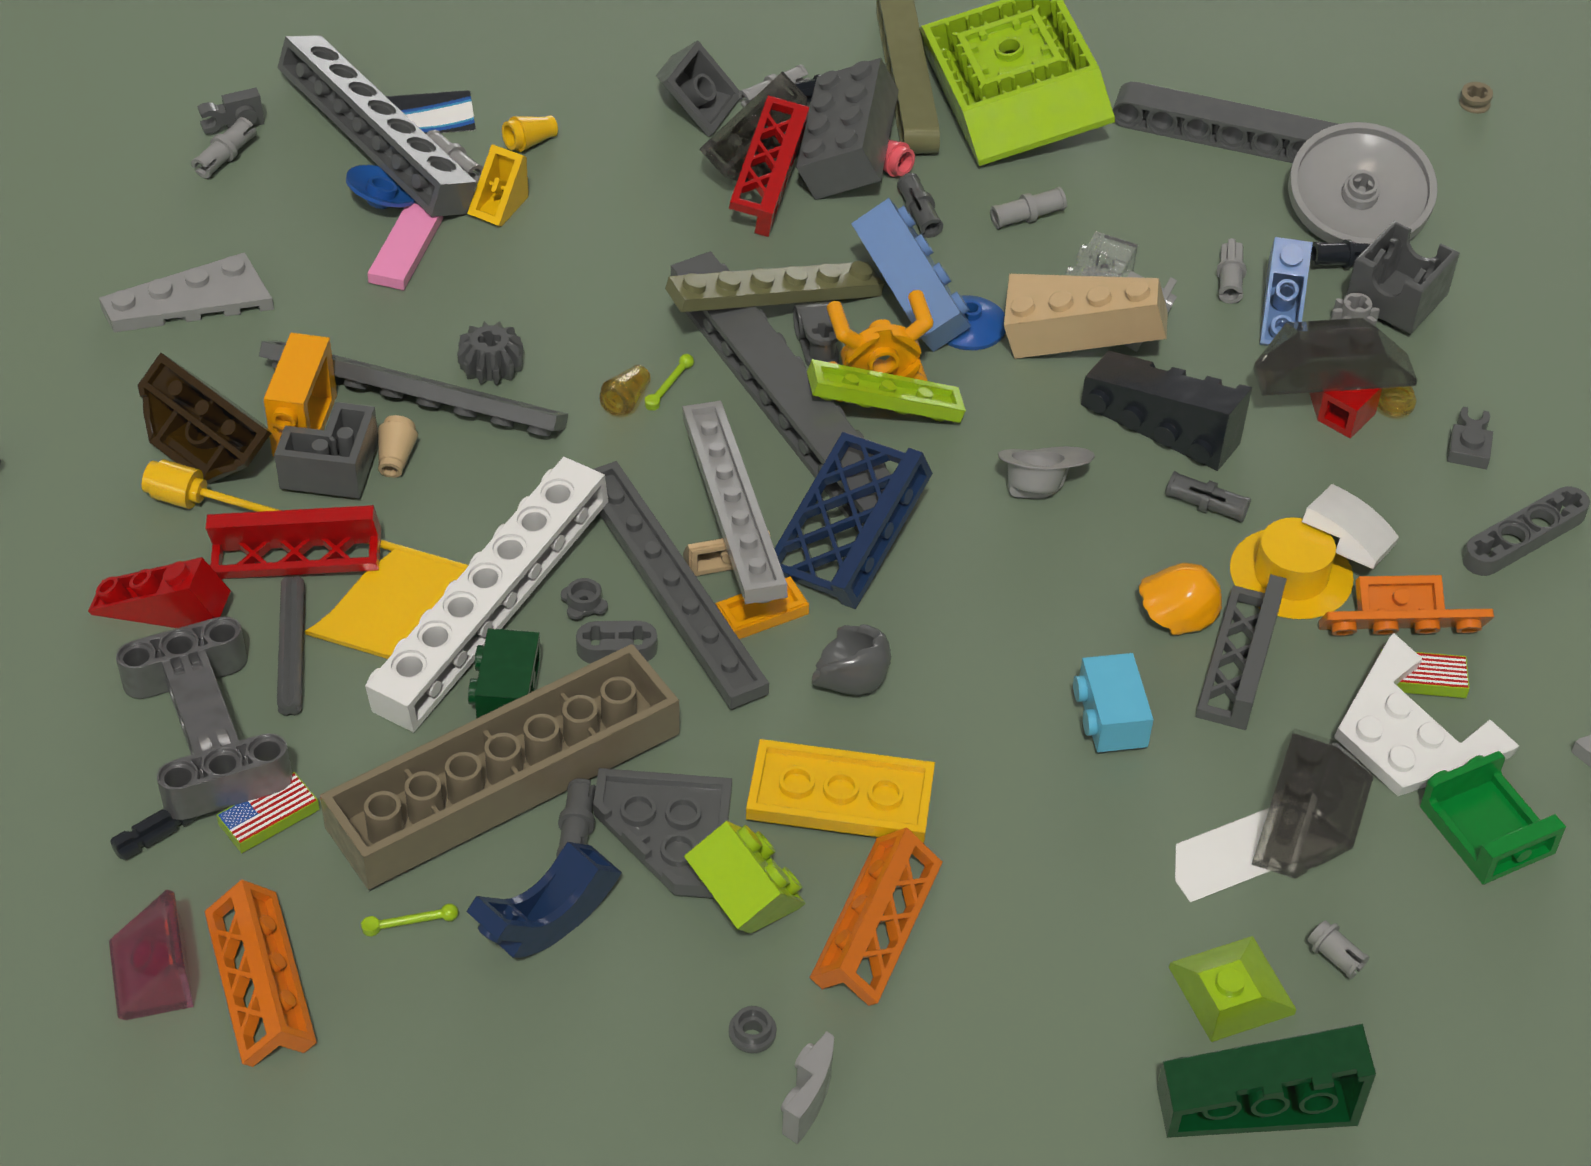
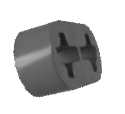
[576,621,658,663]

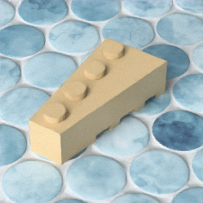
[1004,274,1168,359]

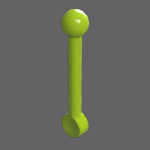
[645,354,694,411]
[361,903,459,937]

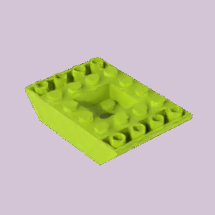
[919,0,1115,166]

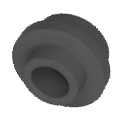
[729,1006,777,1053]

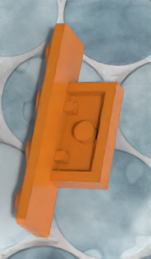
[1318,575,1494,636]

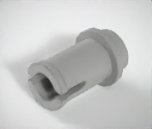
[1308,920,1370,979]

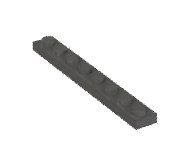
[259,340,568,436]
[593,461,769,709]

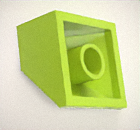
[1169,936,1297,1042]

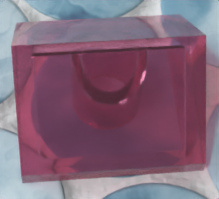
[109,889,194,1020]

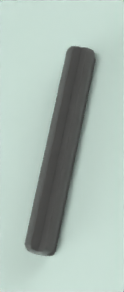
[277,576,305,716]

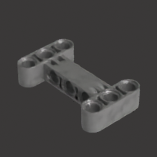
[116,616,293,820]

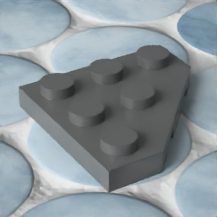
[593,768,732,898]

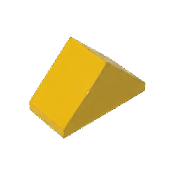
[467,144,529,227]

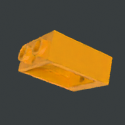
[264,332,337,456]

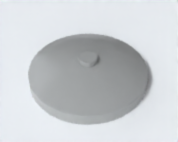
[1288,122,1437,244]

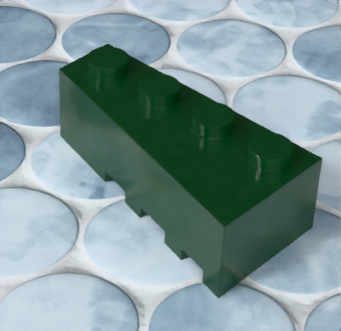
[1157,1024,1376,1138]

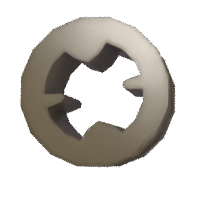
[1459,82,1493,114]

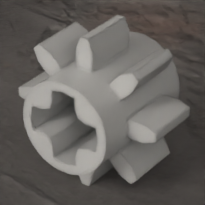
[1330,293,1380,340]

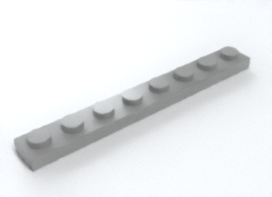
[682,401,788,604]

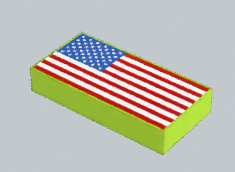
[1380,649,1470,698]
[216,772,320,854]

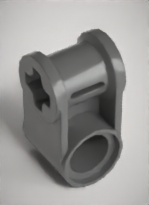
[793,301,839,366]

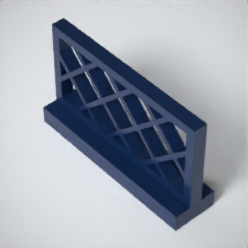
[774,432,933,609]

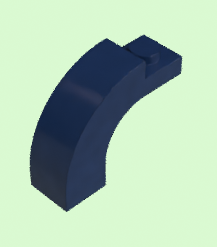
[466,842,622,958]

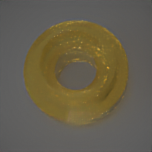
[1378,381,1416,416]

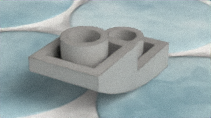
[781,1031,834,1144]

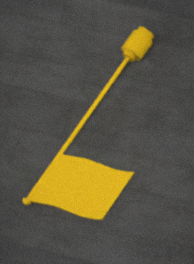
[141,459,469,659]

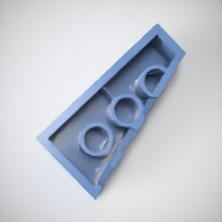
[851,198,971,352]

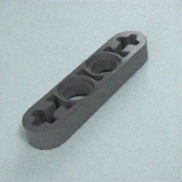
[1462,486,1590,576]

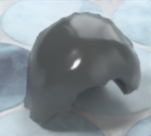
[812,624,892,696]

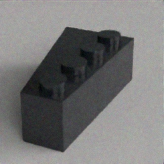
[1081,351,1252,471]

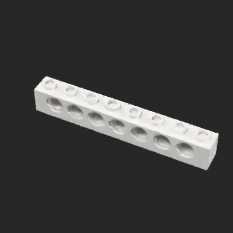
[365,457,608,733]

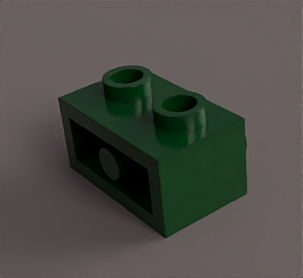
[468,628,541,719]

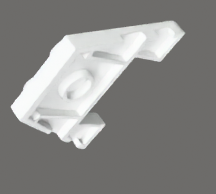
[1334,633,1519,796]

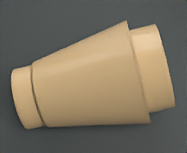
[378,415,418,478]

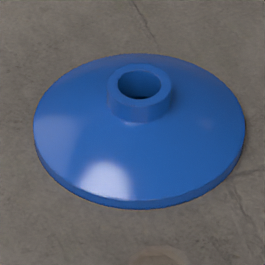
[346,165,416,209]
[946,295,1006,350]

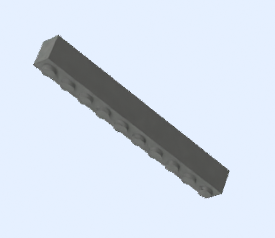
[671,251,891,534]

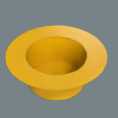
[1230,517,1354,619]

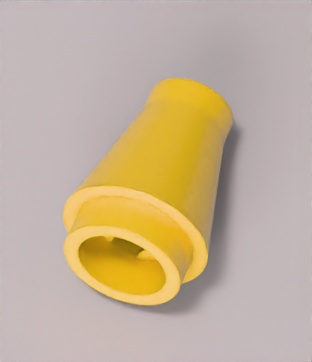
[502,115,558,152]

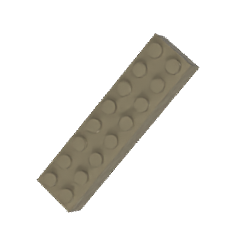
[320,644,679,890]

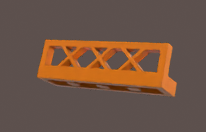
[809,827,943,1006]
[204,879,317,1067]

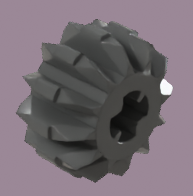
[457,321,524,385]

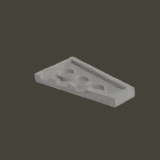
[99,252,274,332]

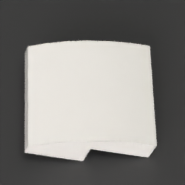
[1302,484,1399,569]

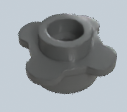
[561,578,608,620]

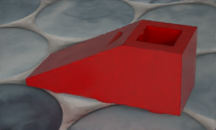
[88,557,231,628]

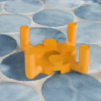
[827,290,934,402]

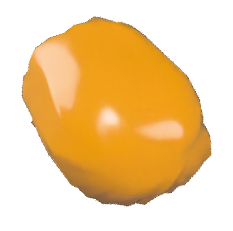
[1139,562,1222,635]

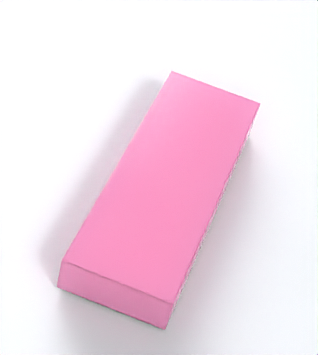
[367,203,443,290]

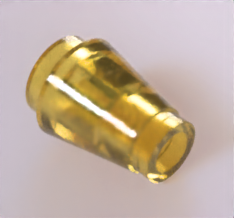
[599,365,651,415]

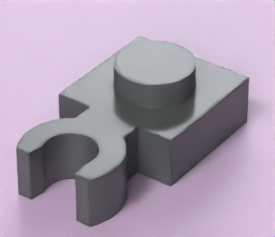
[197,87,264,133]
[1447,407,1493,470]

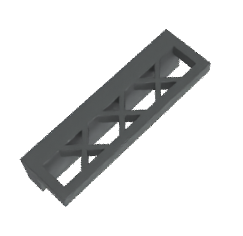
[1195,574,1287,730]

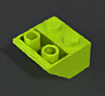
[684,821,806,934]

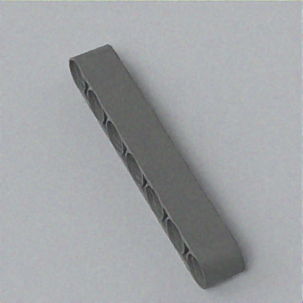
[1112,81,1338,163]

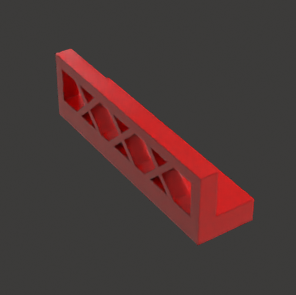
[729,95,810,237]
[206,505,381,579]

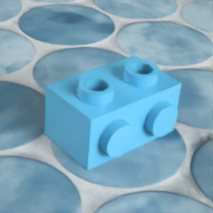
[1073,653,1154,753]

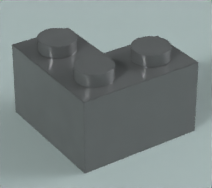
[274,402,378,498]

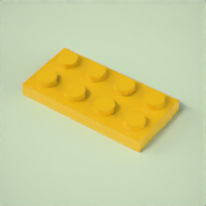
[746,739,935,843]

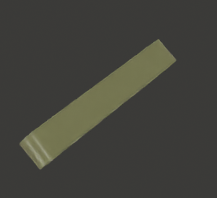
[876,0,940,154]

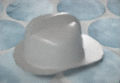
[998,446,1095,499]

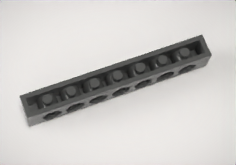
[277,36,477,217]

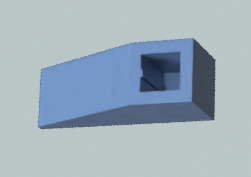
[1260,237,1313,350]

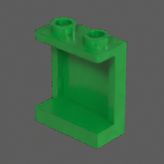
[1420,751,1566,885]

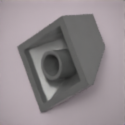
[656,40,740,137]

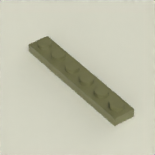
[665,261,885,312]

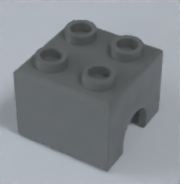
[1347,221,1460,334]

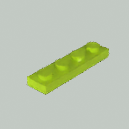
[807,359,966,423]

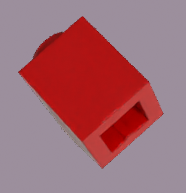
[1306,350,1383,439]

